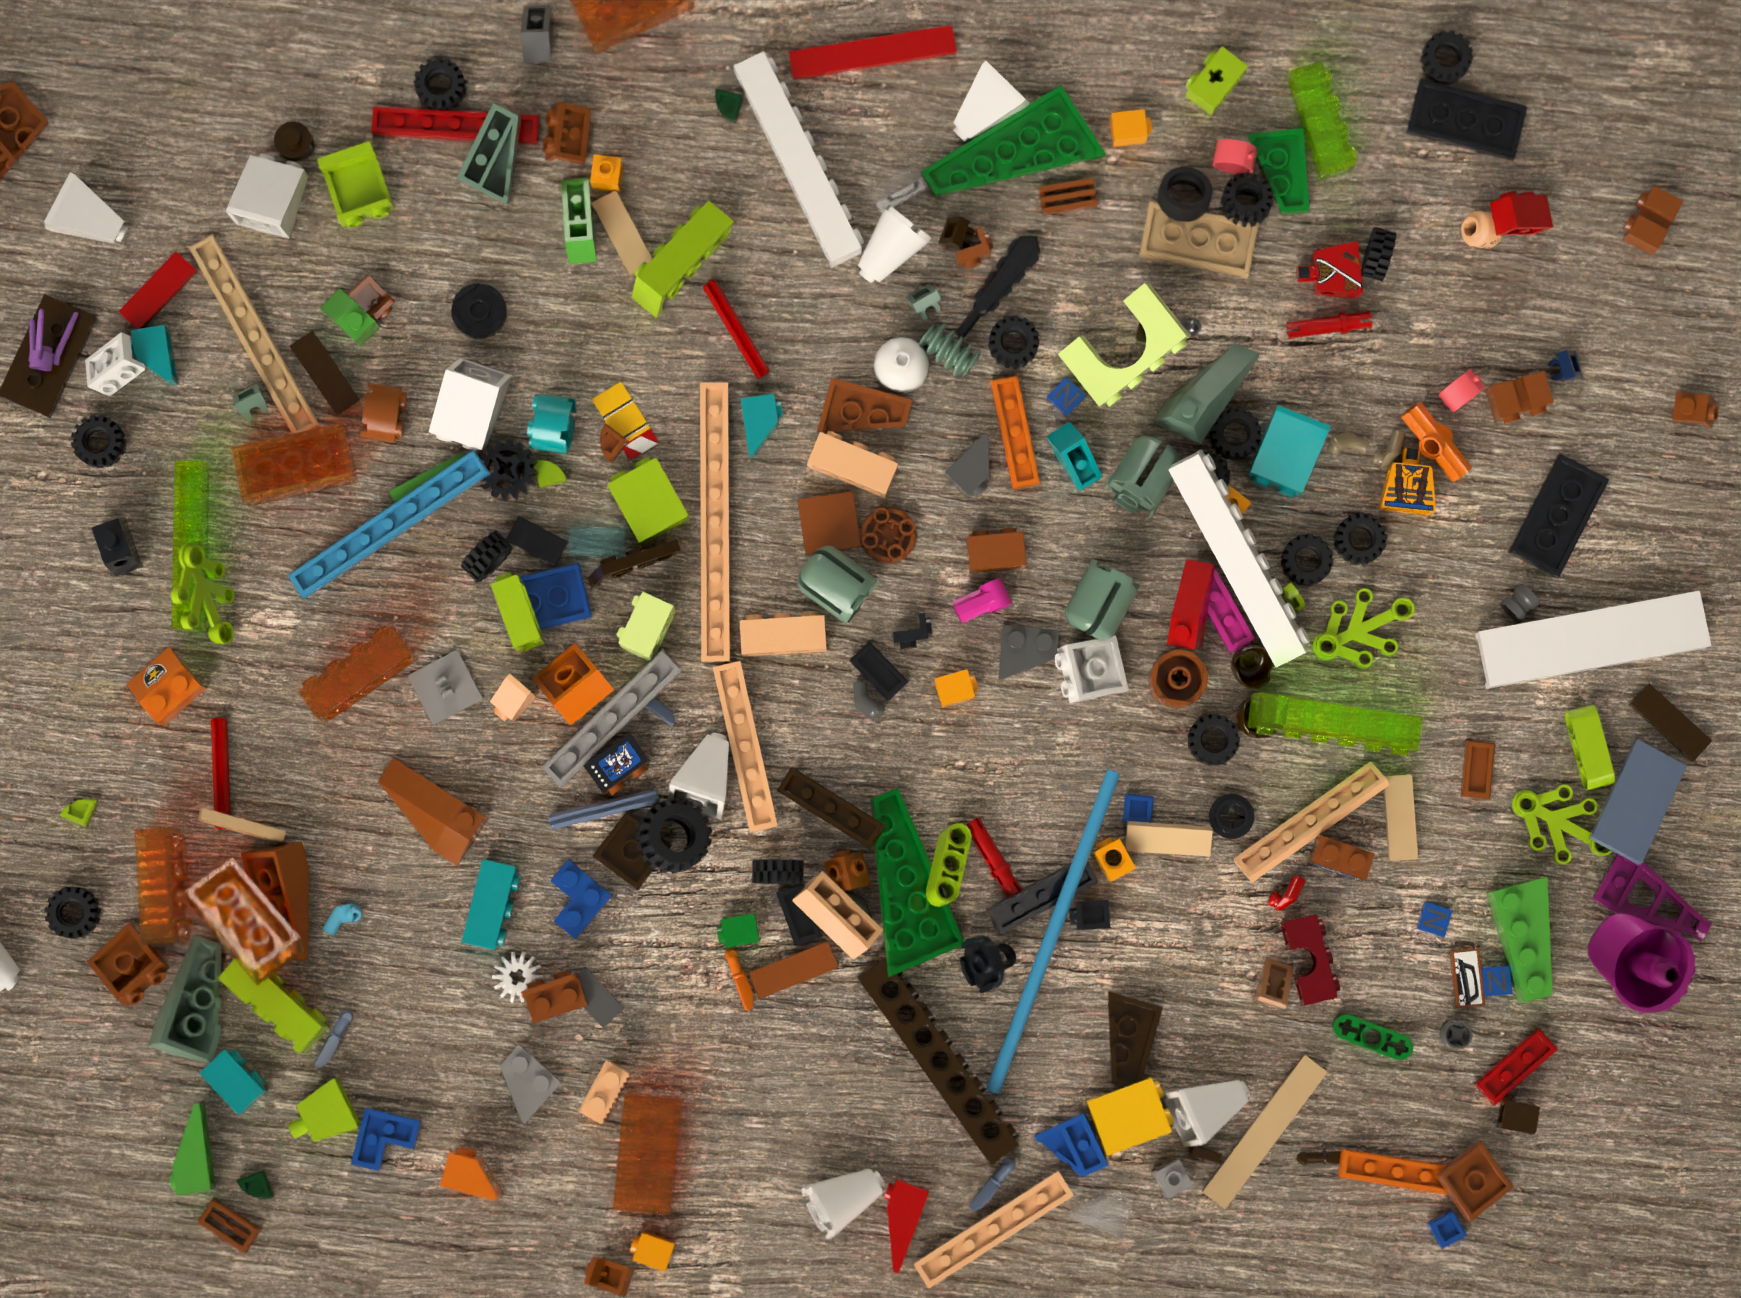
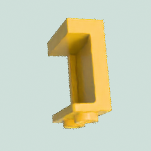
[1086,1077,1174,1156]

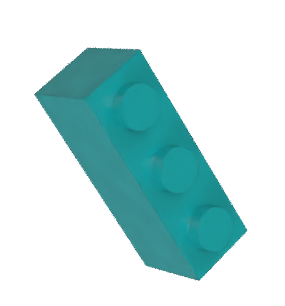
[461,859,521,951]

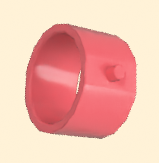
[1212,139,1258,175]
[1438,369,1486,413]

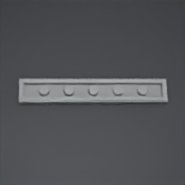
[542,649,683,787]

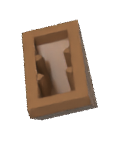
[1253,958,1293,1009]

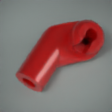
[1267,875,1306,911]

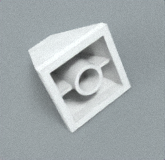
[953,61,1030,141]
[44,172,128,243]
[668,733,729,820]
[1162,1080,1250,1147]

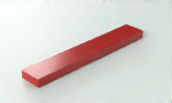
[789,25,957,81]
[371,106,540,144]

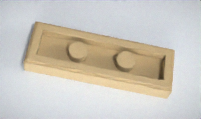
[591,190,652,277]
[1383,774,1418,861]
[198,808,286,844]
[1125,821,1213,857]

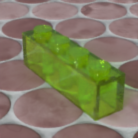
[1287,61,1357,181]

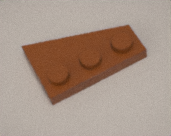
[817,378,912,432]

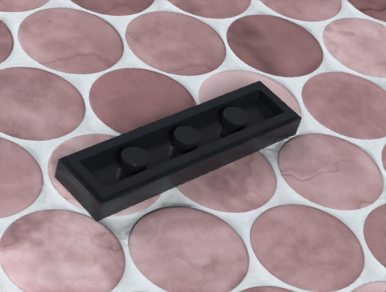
[986,861,1098,935]

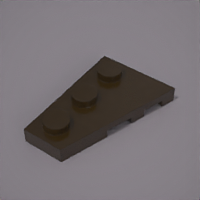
[587,539,681,589]
[1107,991,1163,1086]

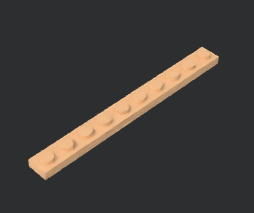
[700,382,730,662]

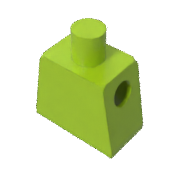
[288,1077,361,1142]

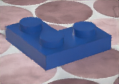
[550,859,612,939]
[351,1108,422,1171]

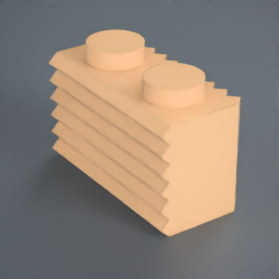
[578,1060,632,1124]

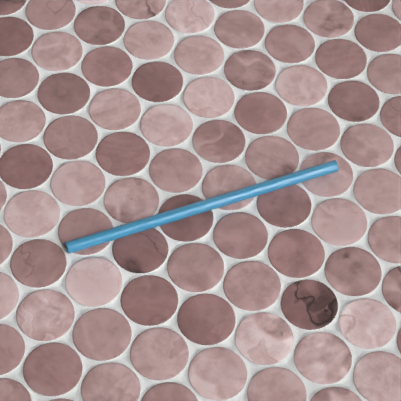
[986,769,1120,1094]

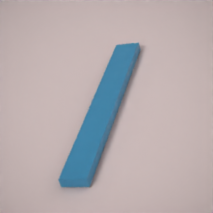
[288,450,490,599]

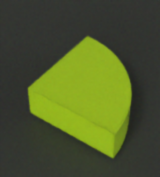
[534,460,567,489]
[1281,582,1306,613]
[59,798,99,827]

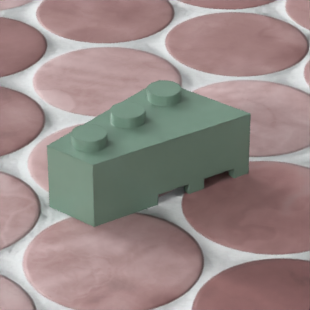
[456,103,522,204]

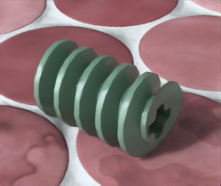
[918,322,981,379]

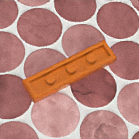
[990,375,1040,490]
[1337,1148,1448,1195]

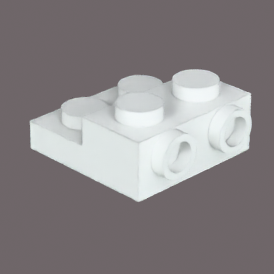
[1055,636,1129,703]

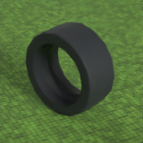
[1158,166,1212,222]

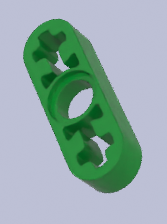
[1332,1014,1413,1060]

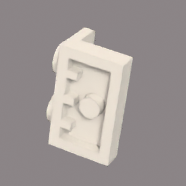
[85,332,145,396]

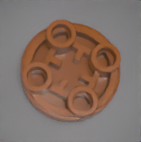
[860,507,916,564]

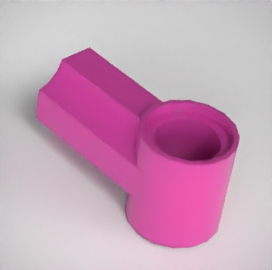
[952,577,1012,624]

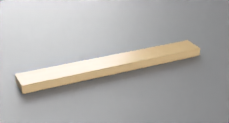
[189,234,321,440]

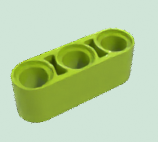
[1565,705,1615,790]
[926,823,971,907]

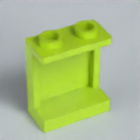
[317,141,395,228]
[607,457,690,546]

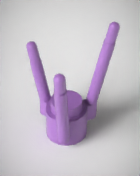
[28,309,79,371]

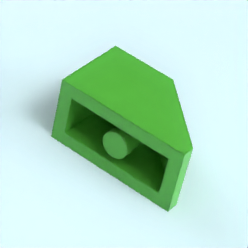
[320,289,380,347]

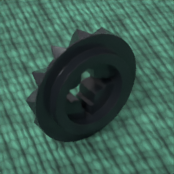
[1209,794,1254,839]

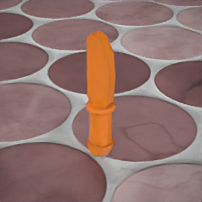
[725,948,754,1011]

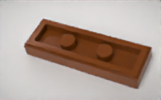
[748,942,838,999]

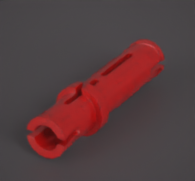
[1286,311,1372,340]
[965,817,1022,897]

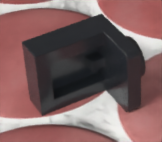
[892,611,932,650]
[1069,900,1111,931]

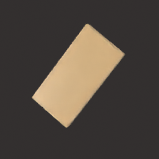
[1139,201,1259,278]

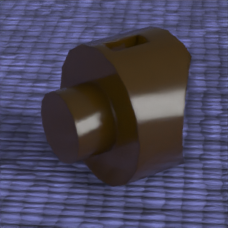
[274,121,315,161]

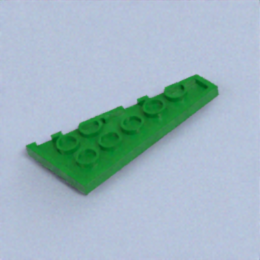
[921,85,1106,197]
[870,788,964,978]

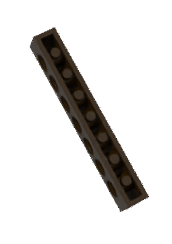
[858,958,1020,1166]

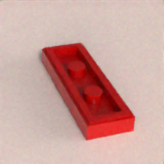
[118,251,198,329]
[1474,1028,1558,1106]

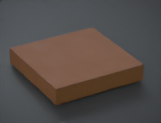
[797,491,861,556]
[1435,1140,1514,1222]

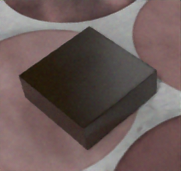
[1189,1146,1222,1164]

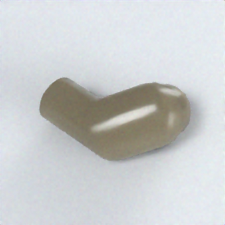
[1371,430,1406,468]
[1327,432,1370,455]

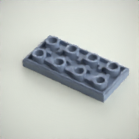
[1589,739,1687,865]

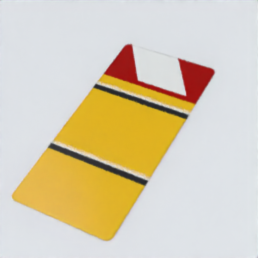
[592,382,659,460]

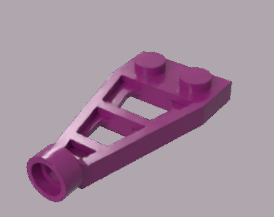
[1592,854,1712,941]

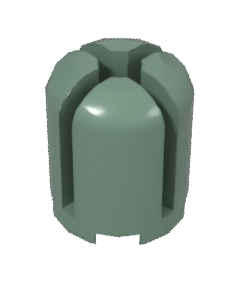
[1105,435,1181,517]
[797,545,879,624]
[1065,559,1141,640]

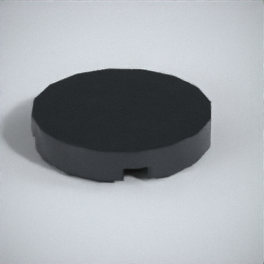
[451,283,507,339]

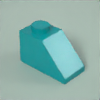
[131,325,178,386]
[741,394,783,458]
[1046,422,1103,492]

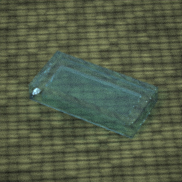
[568,528,626,558]

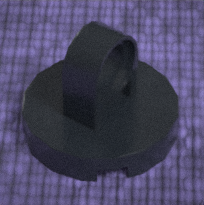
[960,935,1016,993]

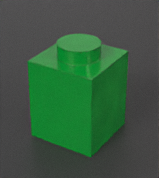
[716,913,760,948]

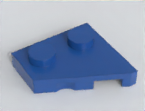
[1034,1112,1109,1177]

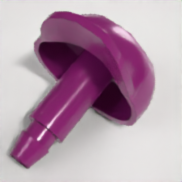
[1587,913,1696,1013]

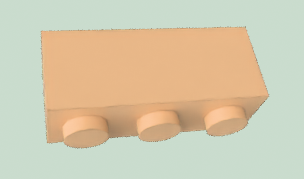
[807,431,898,498]
[740,611,827,657]
[792,871,883,959]

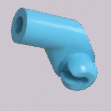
[322,903,362,936]

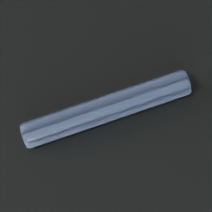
[548,788,659,829]

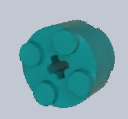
[527,394,577,454]

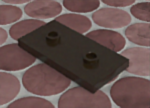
[0,294,97,418]

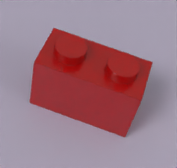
[1489,191,1553,236]

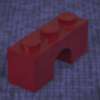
[1280,914,1340,1006]

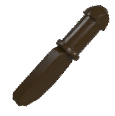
[1296,1150,1359,1165]

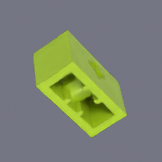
[1185,46,1248,116]

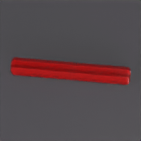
[703,280,770,379]
[211,717,231,830]

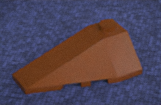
[378,758,489,866]
[241,841,309,961]

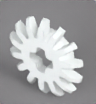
[492,952,543,1003]

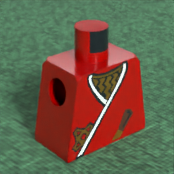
[1296,241,1363,299]

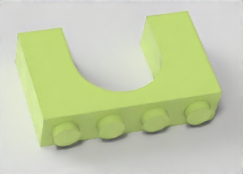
[1058,283,1191,407]

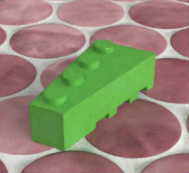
[1486,877,1553,1003]

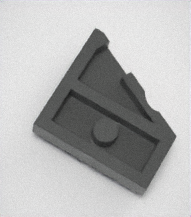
[998,625,1059,680]

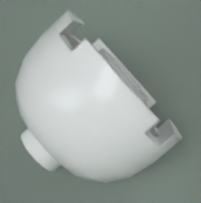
[874,337,929,394]

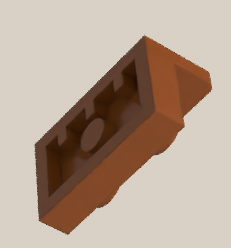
[542,102,591,165]
[521,970,588,1024]

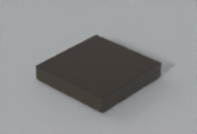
[593,811,672,891]

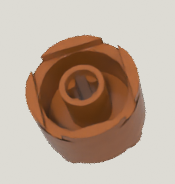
[361,383,407,443]
[1148,649,1208,709]

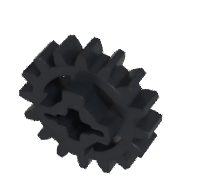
[479,439,538,501]

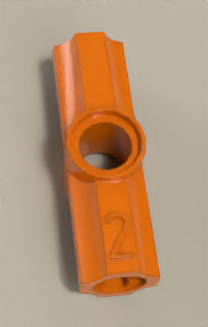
[1400,402,1472,482]

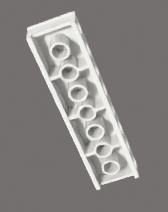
[1475,591,1711,689]

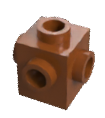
[824,849,871,892]

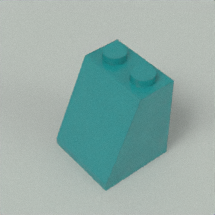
[1247,405,1331,498]

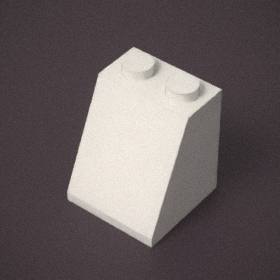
[226,154,308,239]
[429,358,512,451]

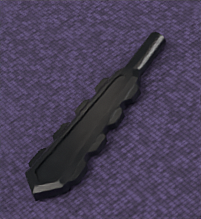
[955,236,1041,338]

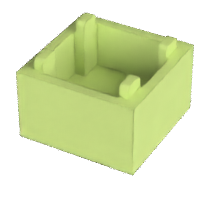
[617,591,676,661]

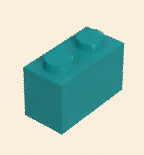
[199,1049,268,1115]

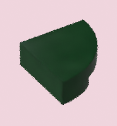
[715,89,743,124]
[236,1170,274,1199]

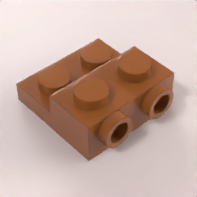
[87,923,170,1007]

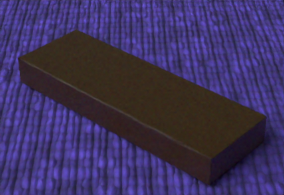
[290,330,360,416]
[1629,683,1712,762]

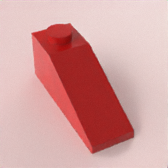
[1167,559,1215,650]
[883,1178,929,1274]

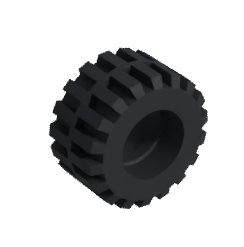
[635,798,712,874]

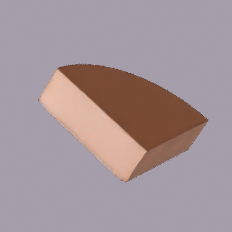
[600,423,629,463]

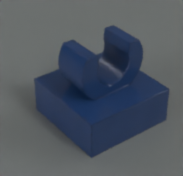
[1548,350,1583,381]

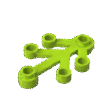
[171,543,235,644]
[1312,588,1415,668]
[1511,784,1612,865]

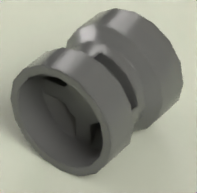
[1500,584,1540,623]
[1439,1020,1473,1049]

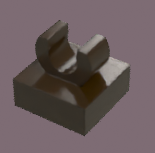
[938,217,975,249]

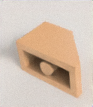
[490,673,536,722]

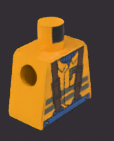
[1378,448,1436,515]

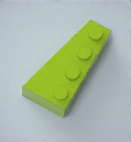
[631,200,734,319]
[218,952,331,1054]

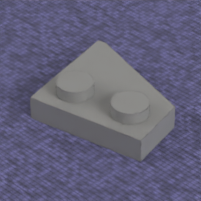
[500,1044,562,1124]

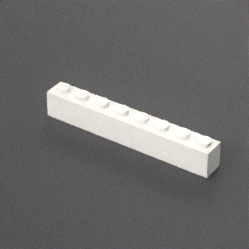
[734,51,864,268]
[1168,449,1310,667]

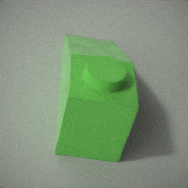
[561,177,597,265]
[169,1103,216,1195]

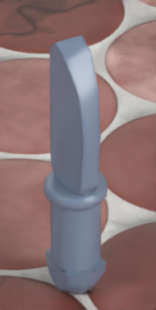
[623,681,675,726]
[314,1009,353,1068]
[970,1157,1016,1211]

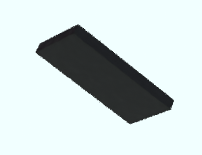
[1406,79,1527,161]
[1507,453,1609,578]

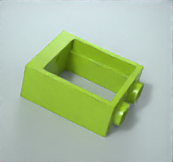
[490,572,546,654]

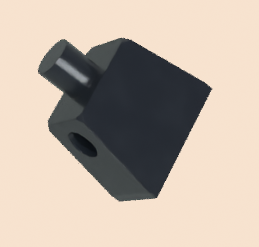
[92,517,143,577]

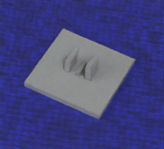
[407,650,483,725]

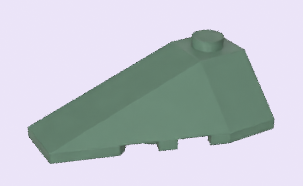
[1153,344,1259,444]
[148,935,221,1062]

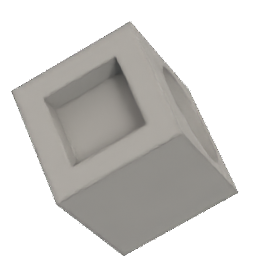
[1151,1158,1193,1199]

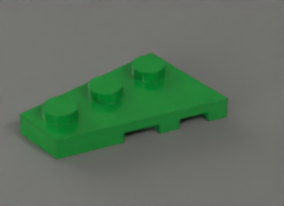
[1248,128,1310,215]

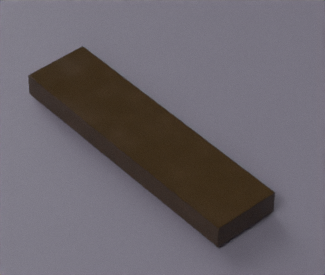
[777,767,886,850]

